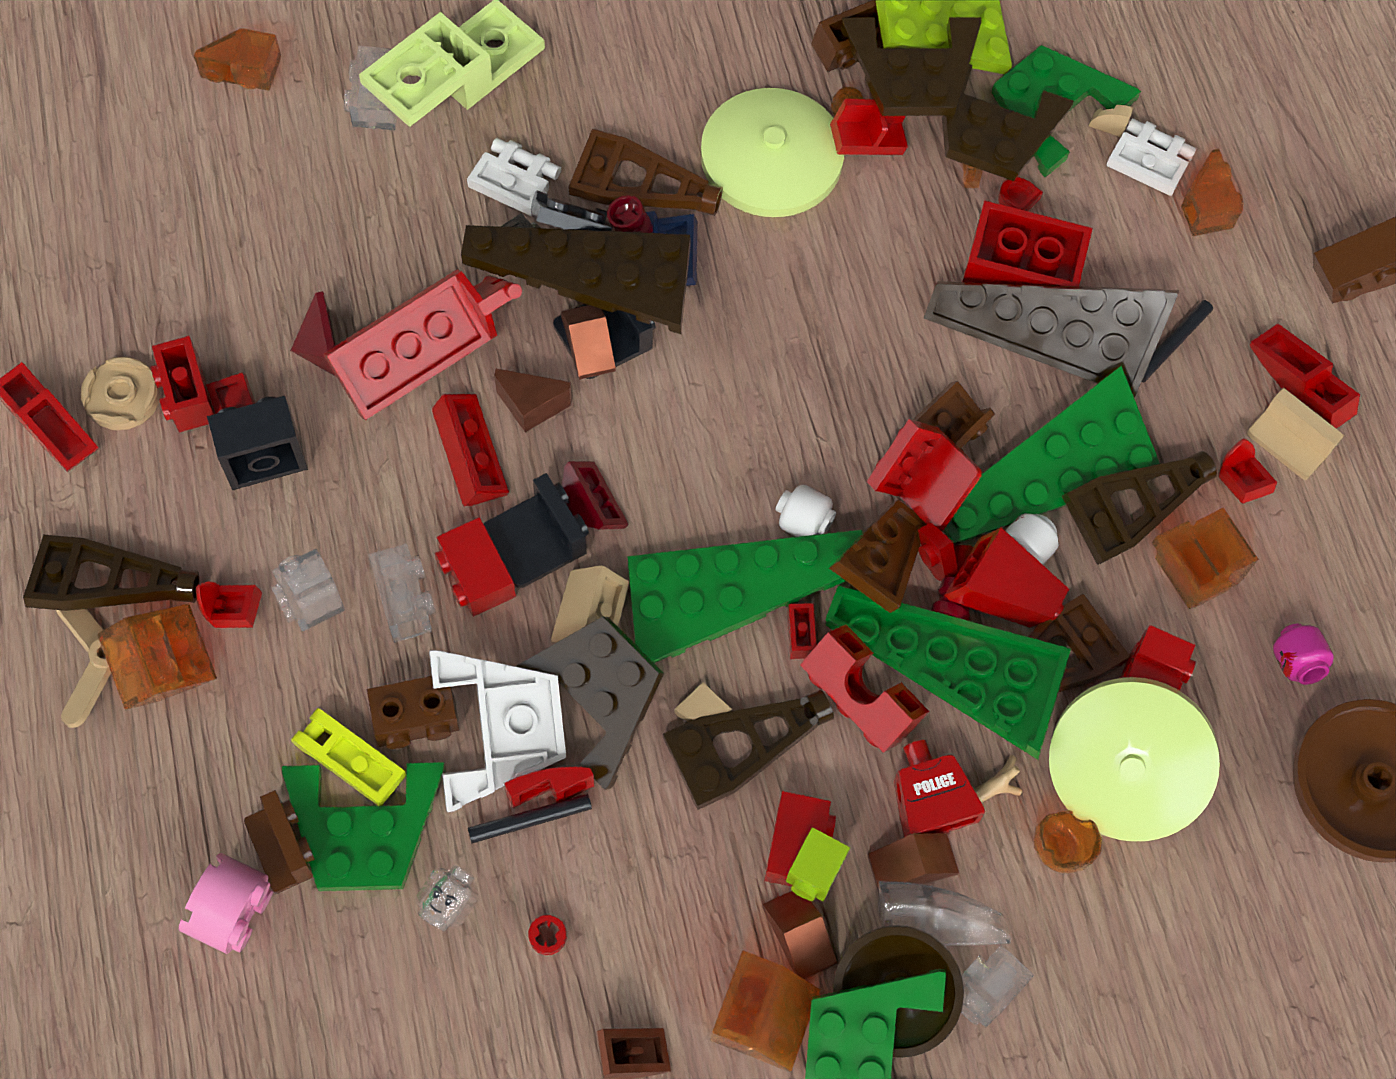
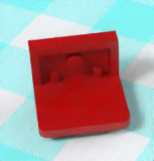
[867,419,982,531]

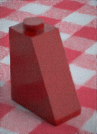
[944,527,1070,628]

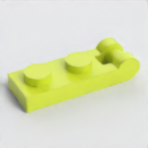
[291,708,406,806]

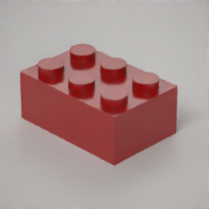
[962,200,1093,286]

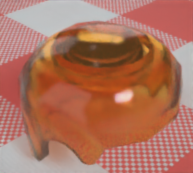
[1034,810,1103,873]

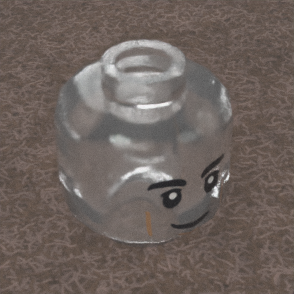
[416,865,479,931]

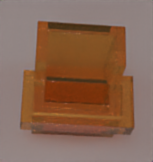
[1152,508,1259,609]

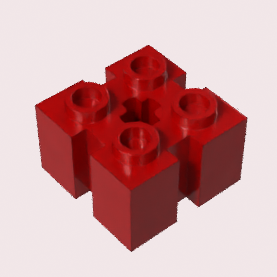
[1120,625,1196,691]

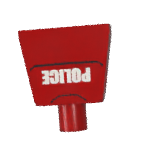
[894,740,986,837]

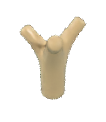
[974,755,1022,803]

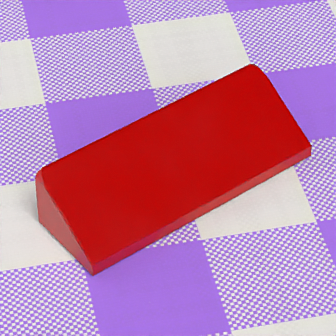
[432,394,509,506]

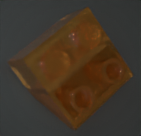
[97,604,217,710]
[710,950,821,1072]

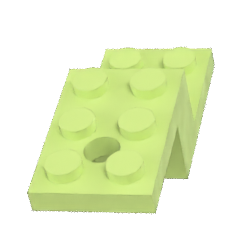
[359,0,545,127]

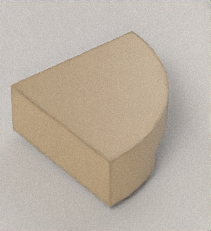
[1089,105,1133,137]
[674,682,732,722]

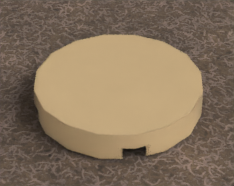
[81,357,160,430]

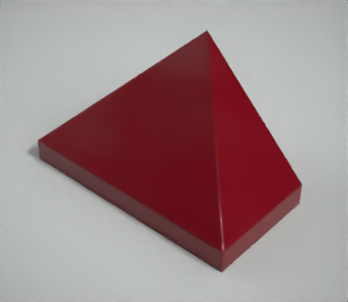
[290,291,336,376]
[562,461,629,530]

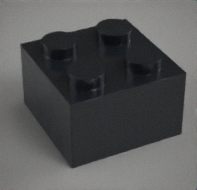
[207,395,308,490]

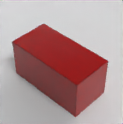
[787,603,817,659]

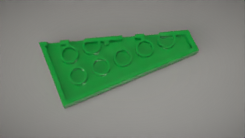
[943,366,1160,544]
[627,530,863,663]
[826,586,1071,760]

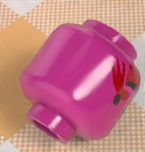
[1273,623,1334,685]

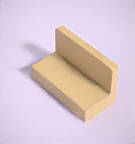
[1247,388,1345,480]
[551,565,630,643]

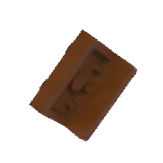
[913,381,995,452]
[244,790,315,894]

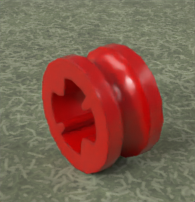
[528,915,567,955]

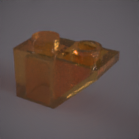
[194,28,282,91]
[1181,149,1244,236]

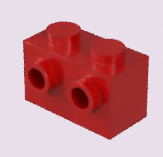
[151,335,215,433]

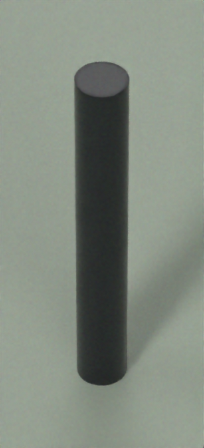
[1142,300,1213,382]
[468,793,592,844]

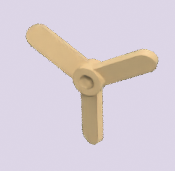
[56,609,190,728]

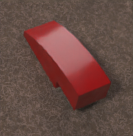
[1250,323,1360,429]
[0,362,99,473]

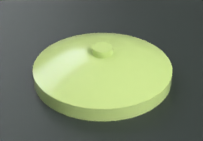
[701,88,844,217]
[1049,677,1220,841]

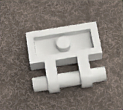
[1106,118,1197,196]
[467,138,561,217]

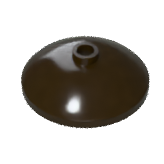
[833,925,964,1058]

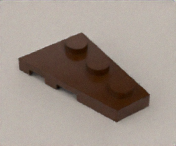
[829,500,927,613]

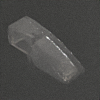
[878,881,1011,946]

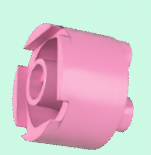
[179,853,273,954]

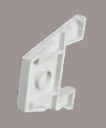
[429,650,566,812]

